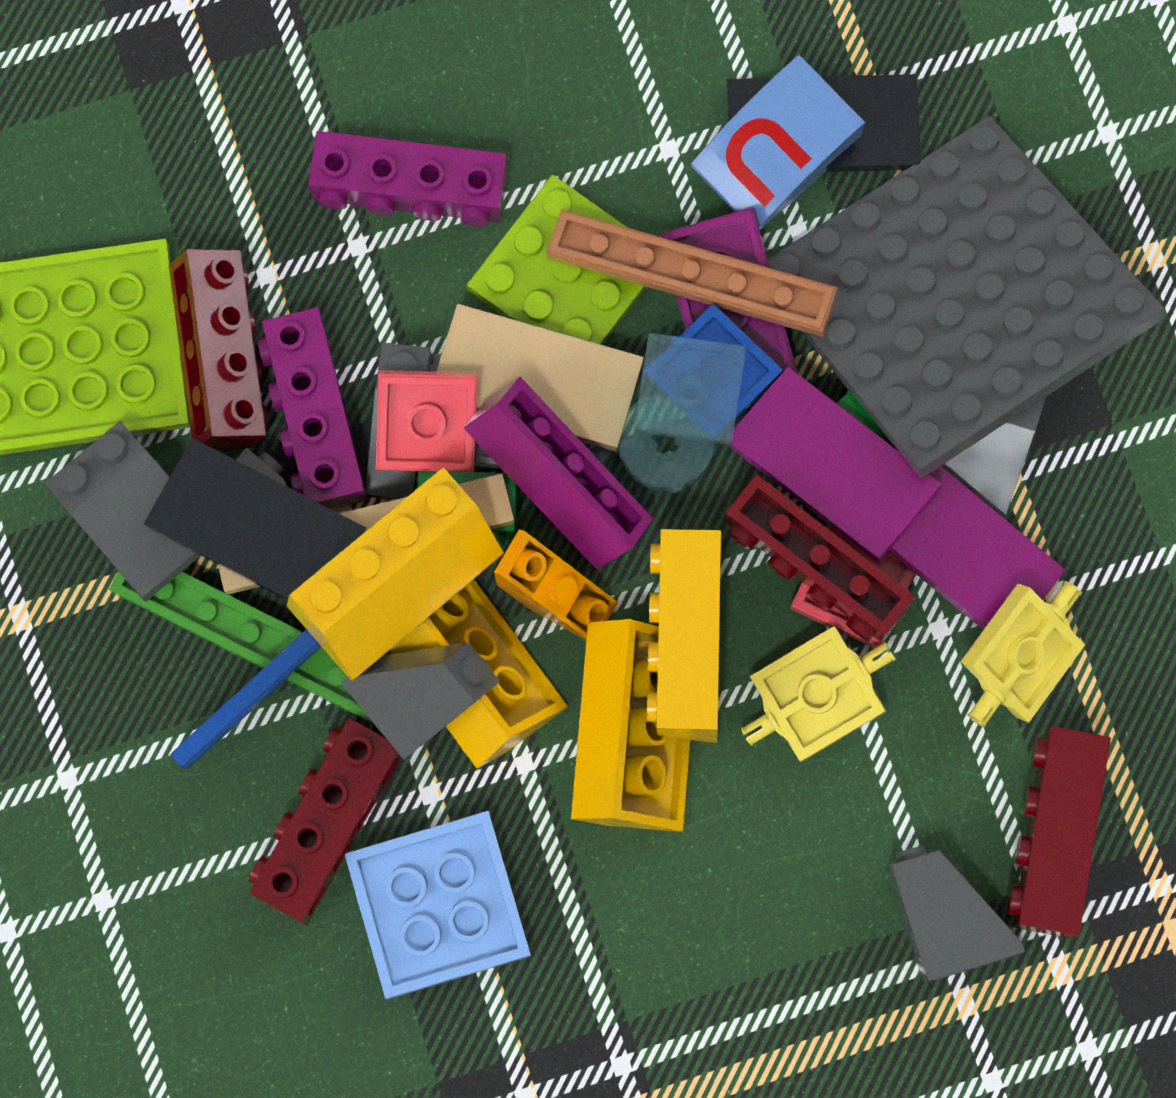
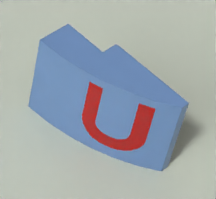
[691,55,865,230]

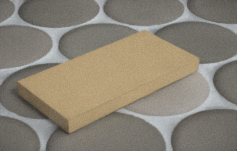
[436,304,644,452]

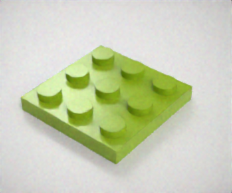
[467,174,647,345]

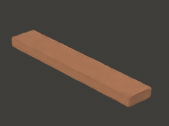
[546,209,838,337]

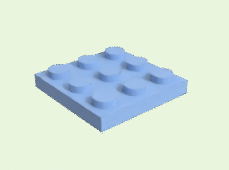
[345,811,531,1000]

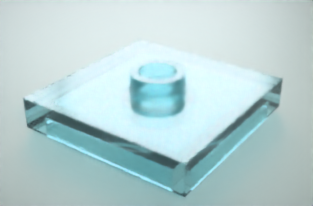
[634,333,747,445]

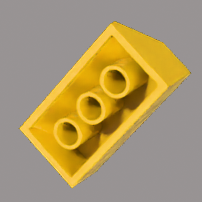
[287,467,504,682]
[647,529,721,743]
[391,580,568,768]
[571,619,690,832]

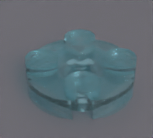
[619,394,714,493]

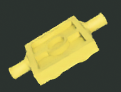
[961,581,1085,727]
[741,626,896,762]

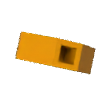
[494,529,618,640]

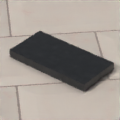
[727,74,921,172]
[144,438,367,601]

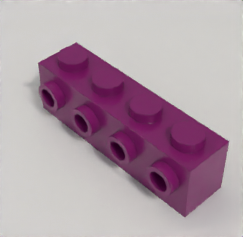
[308,131,508,227]
[257,307,368,510]
[463,376,653,569]

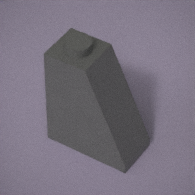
[340,642,500,760]
[887,845,1025,984]

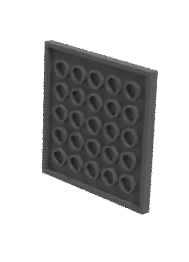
[768,116,1165,479]

